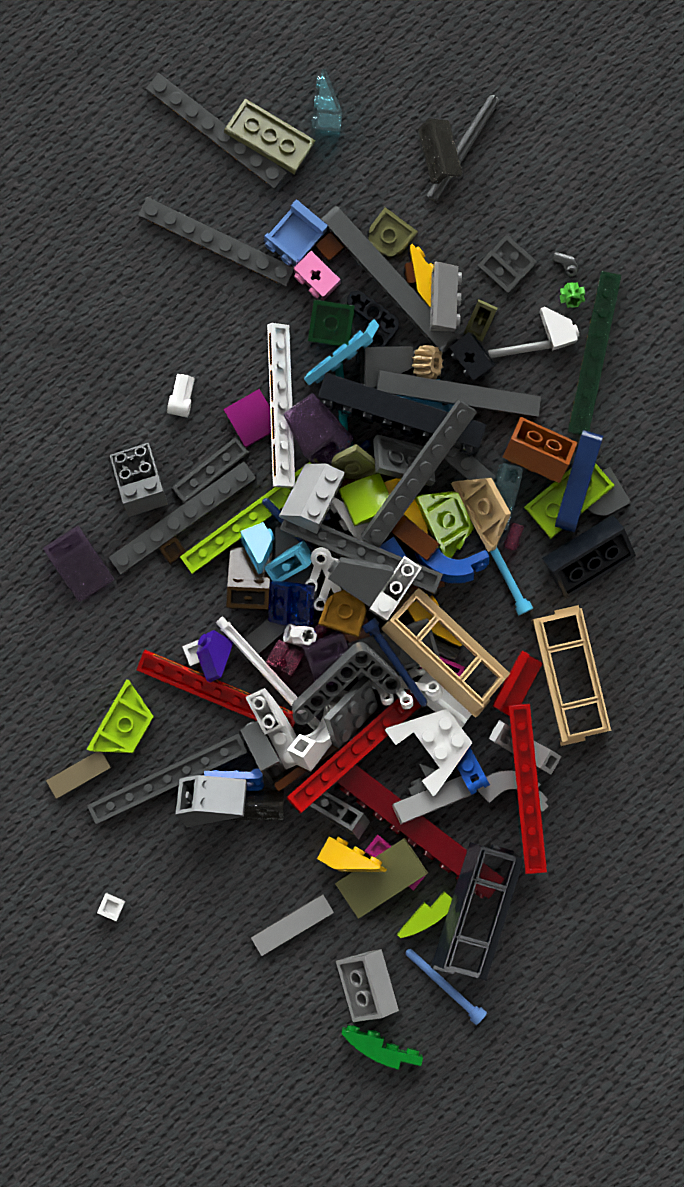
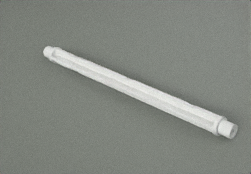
[216,616,320,730]

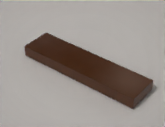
[274,741,347,792]

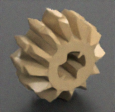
[412,345,444,379]

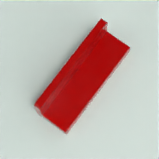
[492,651,542,716]

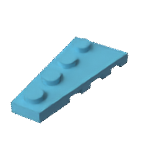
[304,319,379,385]

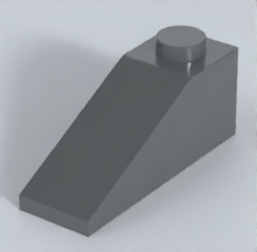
[309,792,370,840]

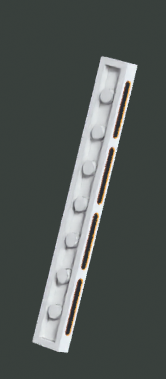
[267,323,295,488]

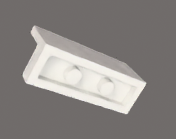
[410,672,472,728]

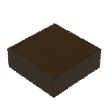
[158,536,186,565]

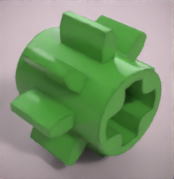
[560,282,585,308]

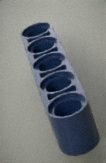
[555,430,603,533]

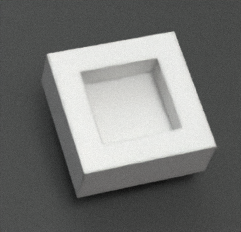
[182,640,199,666]
[97,893,125,921]

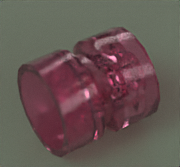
[266,639,305,677]

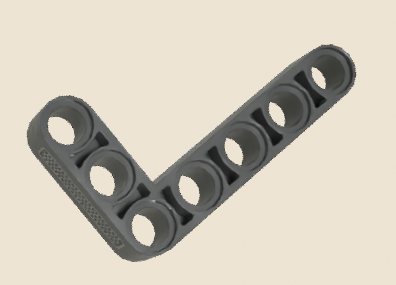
[291,642,401,725]

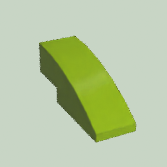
[397,891,452,938]

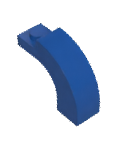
[415,538,489,583]

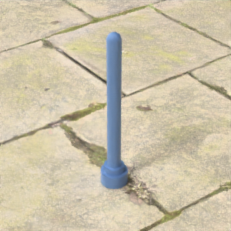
[406,949,487,1025]

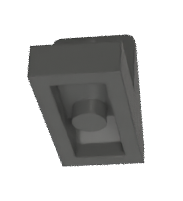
[408,764,449,796]

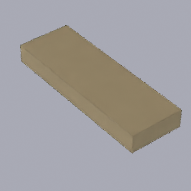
[46,752,112,799]

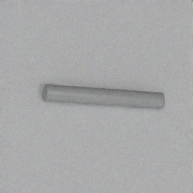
[488,340,551,358]

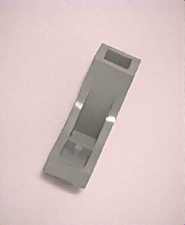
[489,721,561,774]
[477,771,548,812]

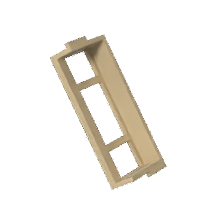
[381,588,511,718]
[531,605,611,746]

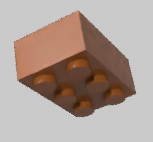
[503,417,577,483]

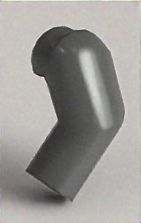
[553,251,579,277]

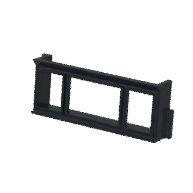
[431,842,524,981]

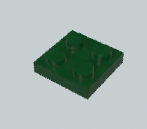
[308,299,355,346]

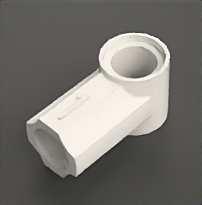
[167,374,195,418]
[283,624,317,647]

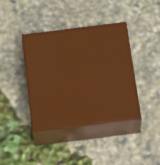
[315,232,344,262]
[404,262,416,287]

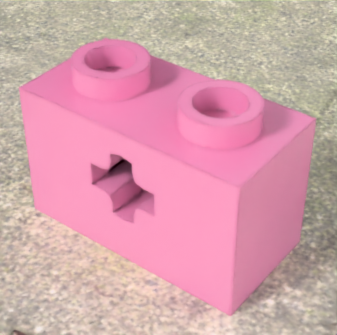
[294,251,341,301]

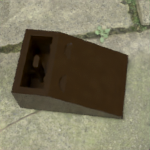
[226,547,272,611]

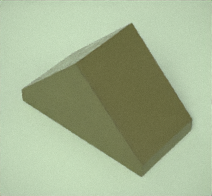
[464,300,497,341]

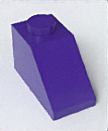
[196,630,233,682]

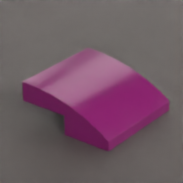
[224,389,271,448]

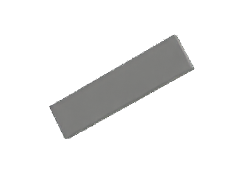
[392,776,471,825]
[251,894,334,956]

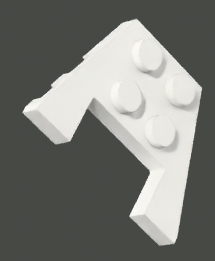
[385,709,472,796]

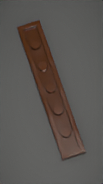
[338,478,440,561]

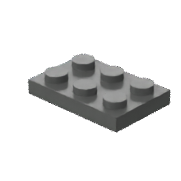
[373,434,435,487]
[323,676,378,748]

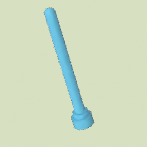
[490,547,533,616]

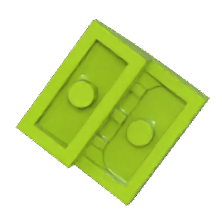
[339,473,389,526]

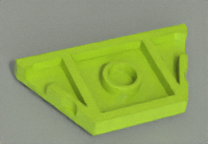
[415,491,474,558]
[87,680,154,753]

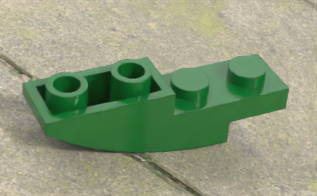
[342,1025,423,1070]

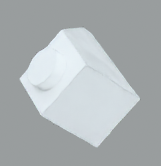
[539,307,579,351]

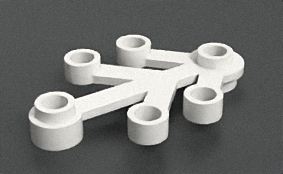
[305,547,342,611]
[370,665,443,709]

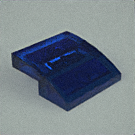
[268,581,315,627]

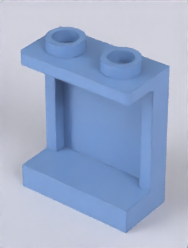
[264,199,328,267]

